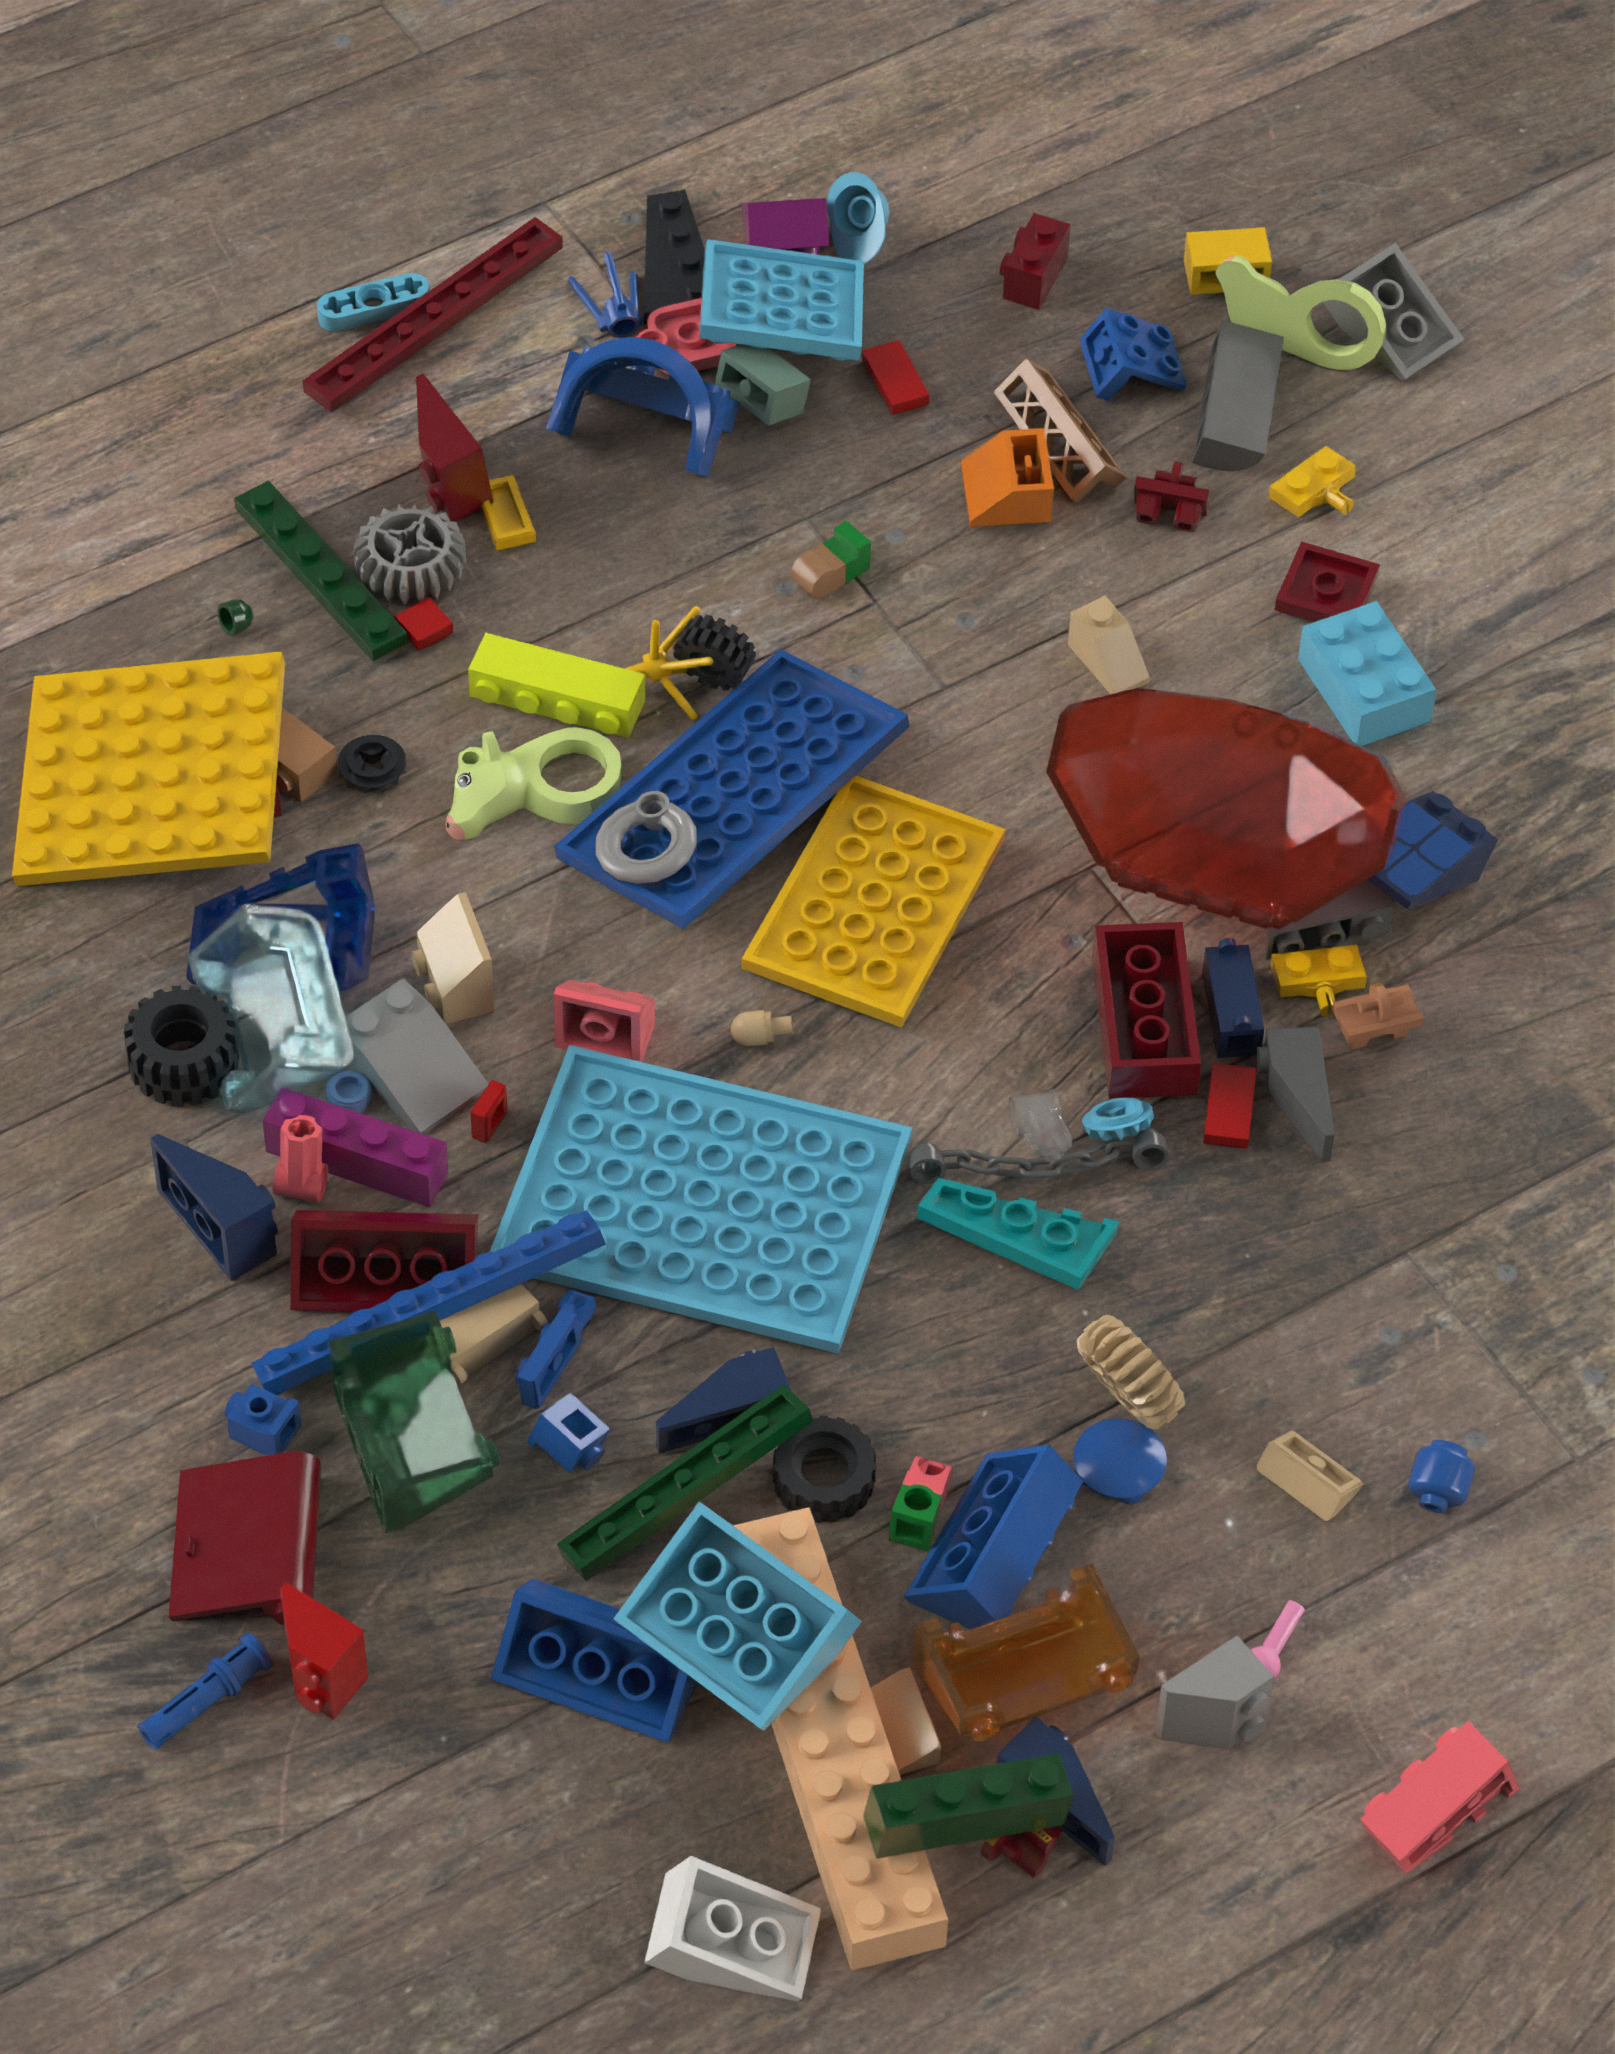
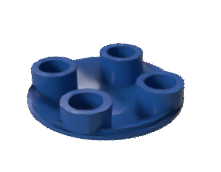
[1073,1418,1167,1504]

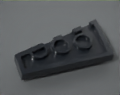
[644,189,705,324]

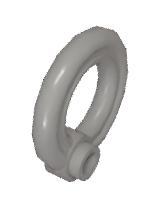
[596,791,697,884]

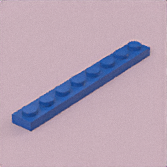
[251,1210,606,1395]

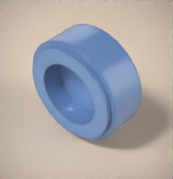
[326,1070,372,1113]

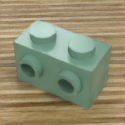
[715,344,811,426]

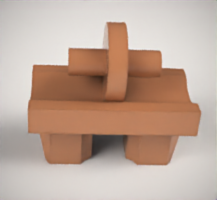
[1333,983,1424,1049]

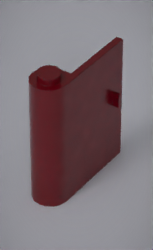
[169,1451,321,1625]

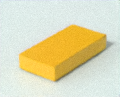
[481,475,536,551]

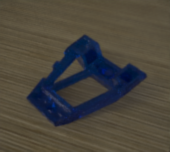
[186,843,375,999]

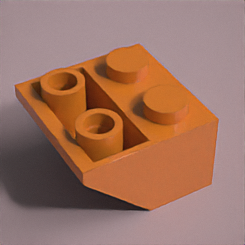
[961,428,1054,527]

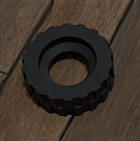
[773,1416,876,1523]

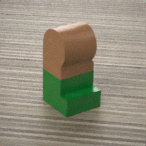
[790,520,871,599]

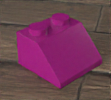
[741,198,829,255]

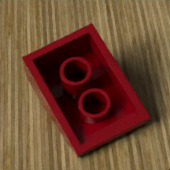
[416,373,494,522]

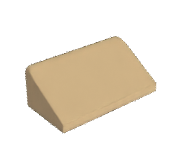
[1257,1430,1364,1521]
[871,1667,941,1775]

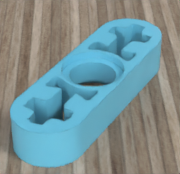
[317,273,429,332]

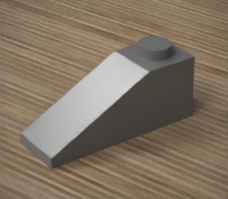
[1256,1027,1335,1161]

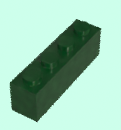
[863,1753,1074,1859]

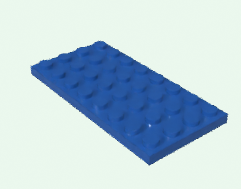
[554,649,910,929]

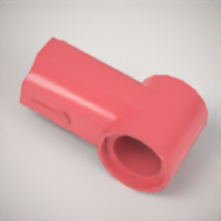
[273,1115,328,1203]

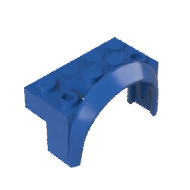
[546,337,741,477]

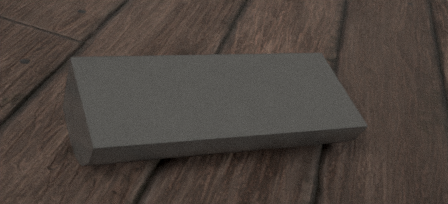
[1192,320,1284,471]

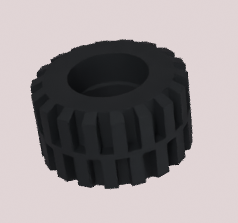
[124,985,240,1107]

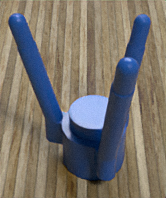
[568,252,643,338]

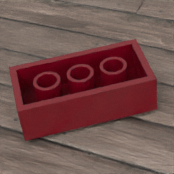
[1092,922,1201,1099]

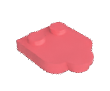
[636,298,736,375]

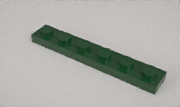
[234,480,407,662]
[557,1384,814,1581]

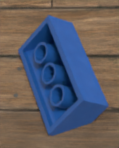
[904,1444,1083,1630]
[491,1578,697,1742]

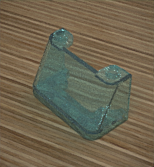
[188,904,353,1114]

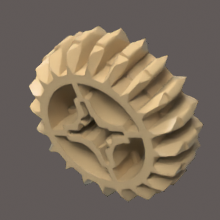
[1076,1315,1185,1430]

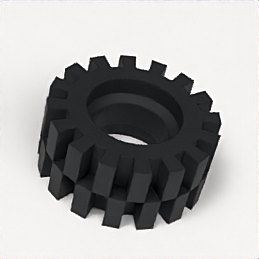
[673,615,756,690]

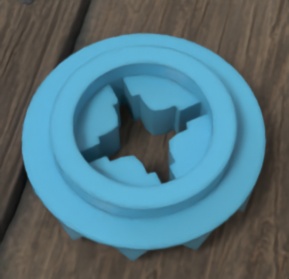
[1082,1098,1154,1141]

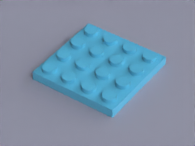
[699,239,864,361]

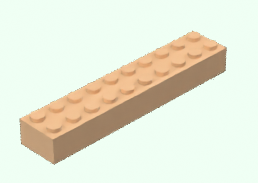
[733,1507,948,1971]

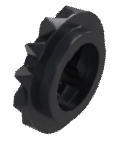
[338,735,406,793]

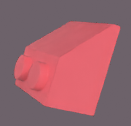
[553,980,655,1062]

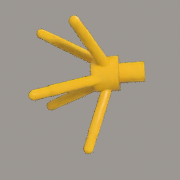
[625,606,714,721]

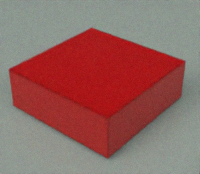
[395,597,453,651]
[470,1079,508,1144]

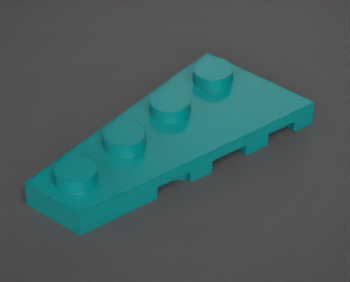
[916,1178,1120,1290]

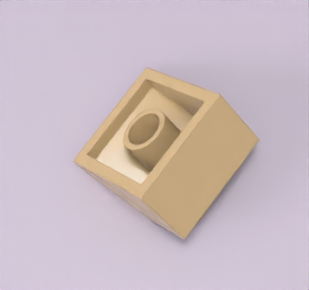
[412,892,494,1024]

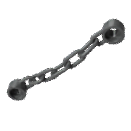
[908,1129,1169,1184]

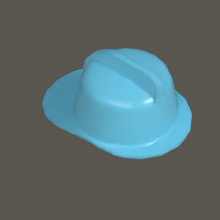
[826,172,890,264]

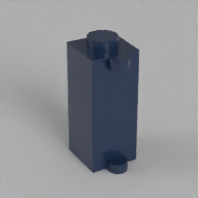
[1202,938,1264,1058]

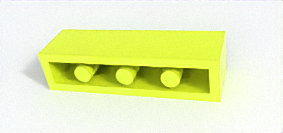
[468,633,645,738]

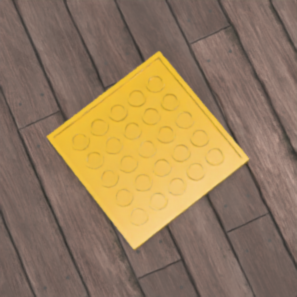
[12,652,285,886]

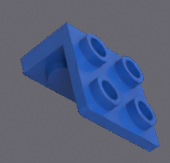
[1079,308,1187,401]

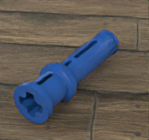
[137,1632,273,1750]

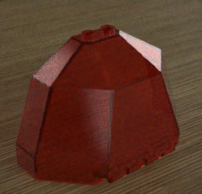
[1046,688,1407,930]

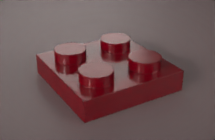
[1274,541,1380,622]

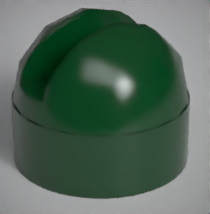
[217,599,254,635]

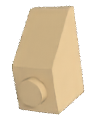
[1068,596,1150,699]

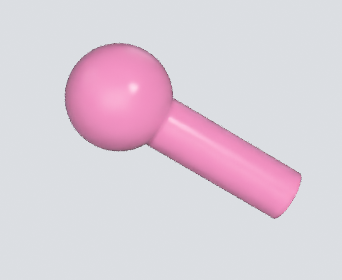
[1250,1600,1305,1679]

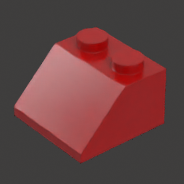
[280,1582,368,1720]

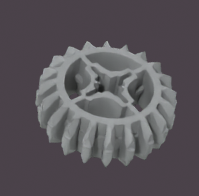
[354,503,466,605]

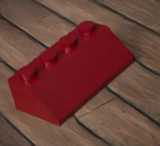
[290,1210,479,1312]

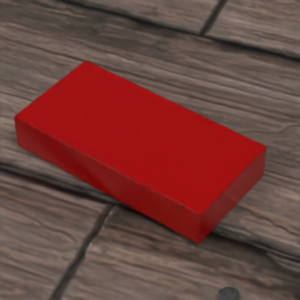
[862,340,930,415]
[1203,1063,1257,1149]

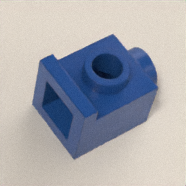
[225,1383,301,1456]
[527,1393,610,1473]

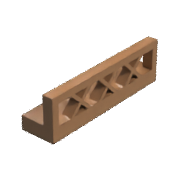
[994,358,1127,503]

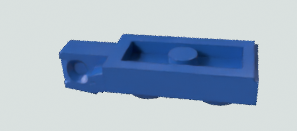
[516,1289,596,1409]

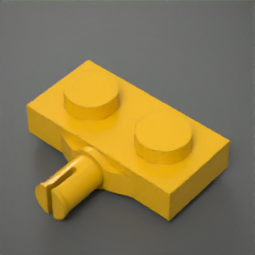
[1269,446,1356,518]
[1270,945,1367,1017]

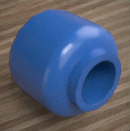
[1408,1440,1475,1513]

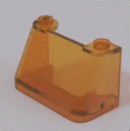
[913,1563,1140,1741]

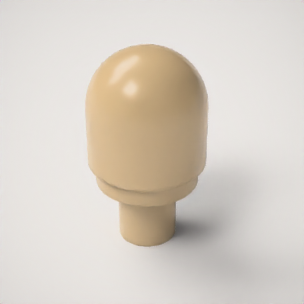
[731,1010,793,1047]

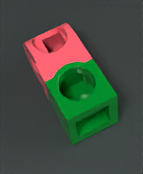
[888,1456,953,1552]

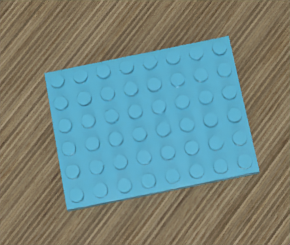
[489,1045,912,1354]

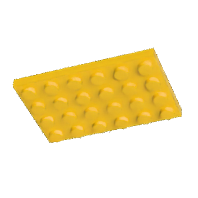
[741,775,1006,1028]

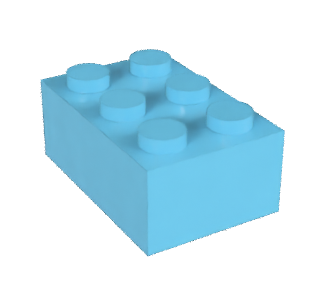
[1298,601,1436,748]

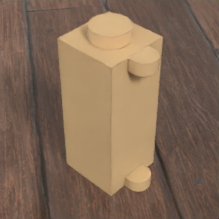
[422,1284,548,1386]

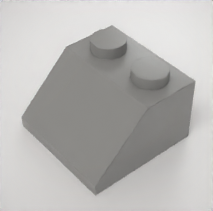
[1155,1635,1274,1749]

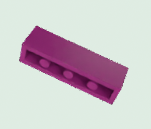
[263,1087,448,1207]

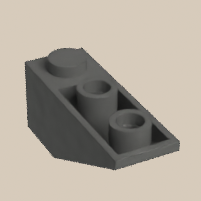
[1264,871,1394,960]

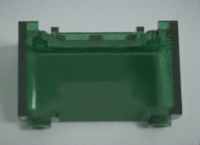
[328,1311,499,1534]

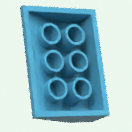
[613,1501,862,1731]

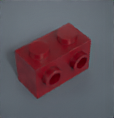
[999,213,1071,310]

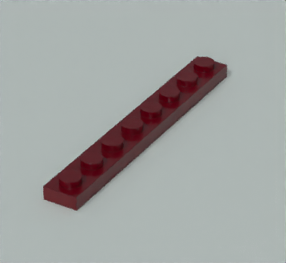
[303,217,563,412]

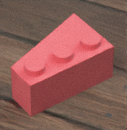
[1360,1721,1520,1874]

